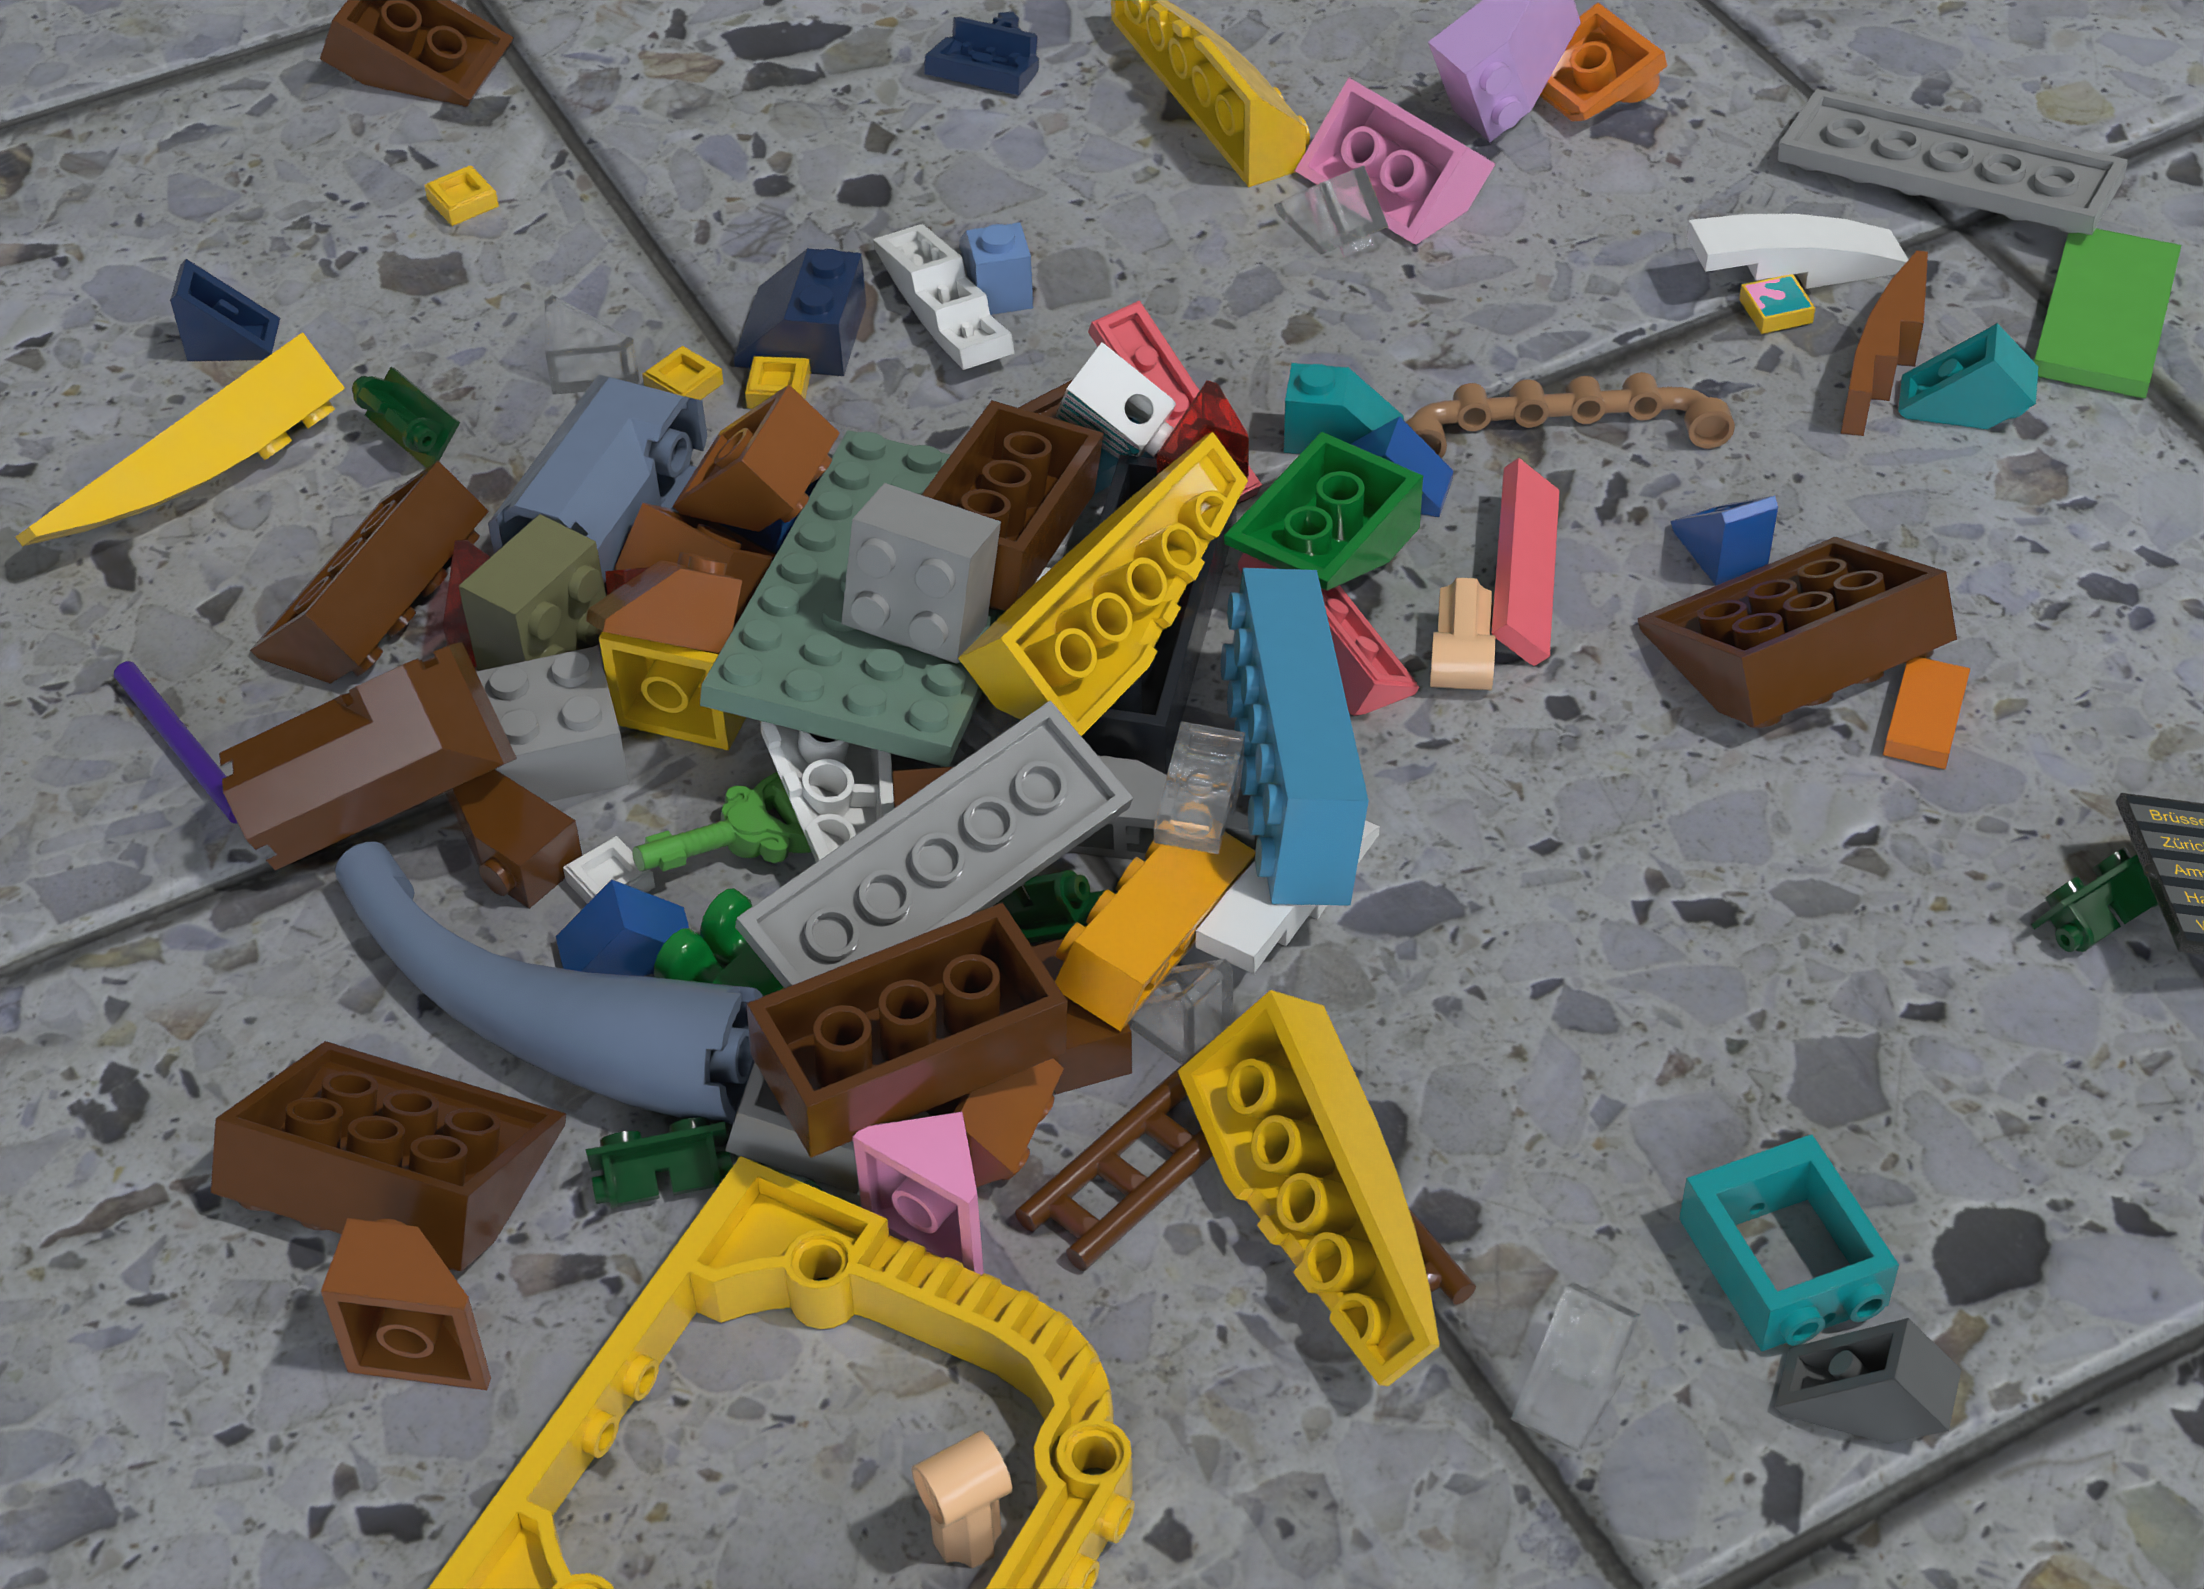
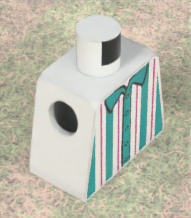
[1056,342,1194,461]

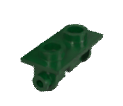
[352,367,460,468]
[2030,847,2160,952]
[993,870,1105,943]
[586,1117,733,1209]

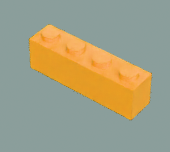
[1055,811,1255,1032]

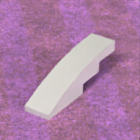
[1687,214,1908,289]
[873,224,1015,370]
[1196,820,1380,974]

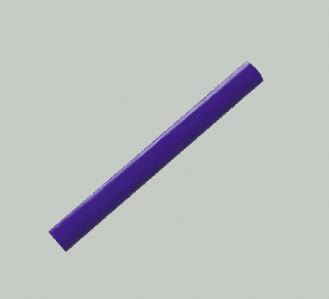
[114,661,238,824]

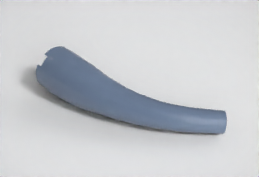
[335,842,763,1125]

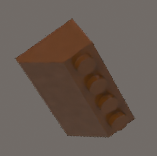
[250,460,489,684]

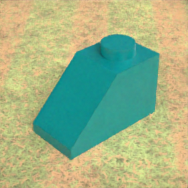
[1898,323,2038,429]
[1284,363,1404,454]

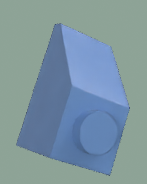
[959,222,1033,315]

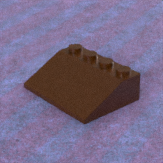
[1637,537,1957,728]
[211,1041,566,1272]

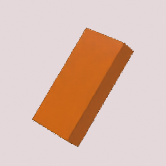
[1883,657,1971,769]

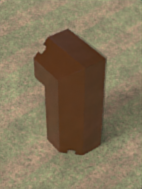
[219,642,517,870]

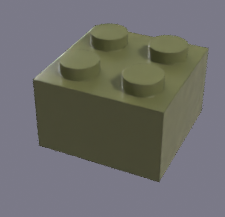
[459,514,606,671]

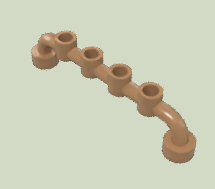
[1406,372,1735,458]

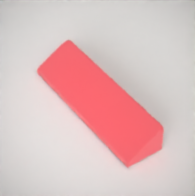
[1238,553,1420,716]

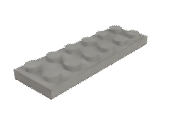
[1777,89,2128,235]
[735,700,1133,988]

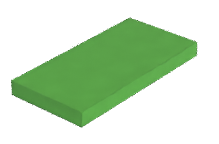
[2034,228,2182,399]

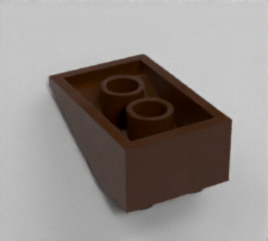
[319,0,514,107]

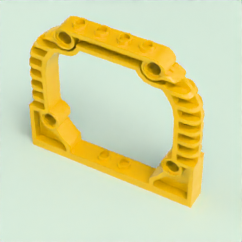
[428,1156,1135,1589]

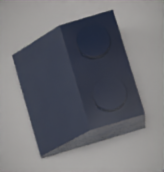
[734,248,866,376]

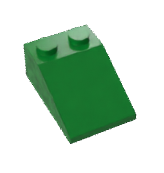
[1224,431,1423,591]

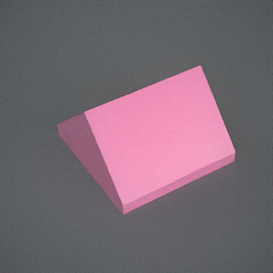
[853,1112,984,1275]

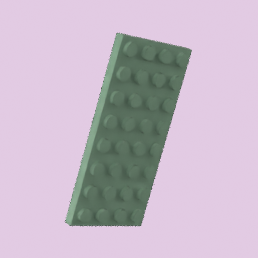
[700,430,1006,767]

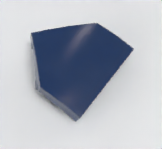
[924,11,1039,96]

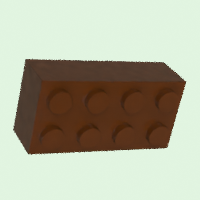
[921,400,1104,611]
[747,902,1068,1158]

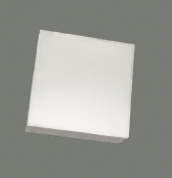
[563,836,655,904]

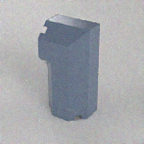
[488,374,708,583]

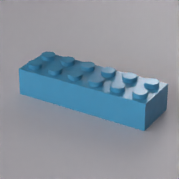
[1220,568,1369,906]

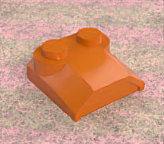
[1540,3,1667,122]

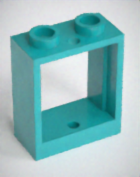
[1679,1134,1899,1352]

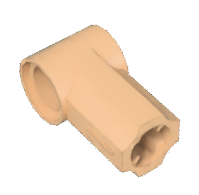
[1430,578,1495,691]
[911,1431,1012,1568]

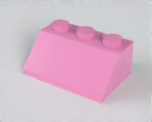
[1295,78,1495,245]

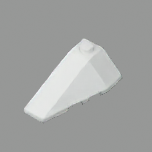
[760,721,894,862]

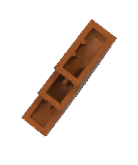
[1841,250,1928,436]

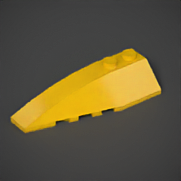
[1111,0,1310,187]
[15,332,345,546]
[958,432,1248,736]
[1177,990,1440,1387]

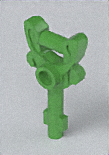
[632,772,812,872]

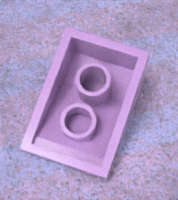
[1428,0,1581,142]

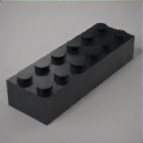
[1081,454,1237,775]

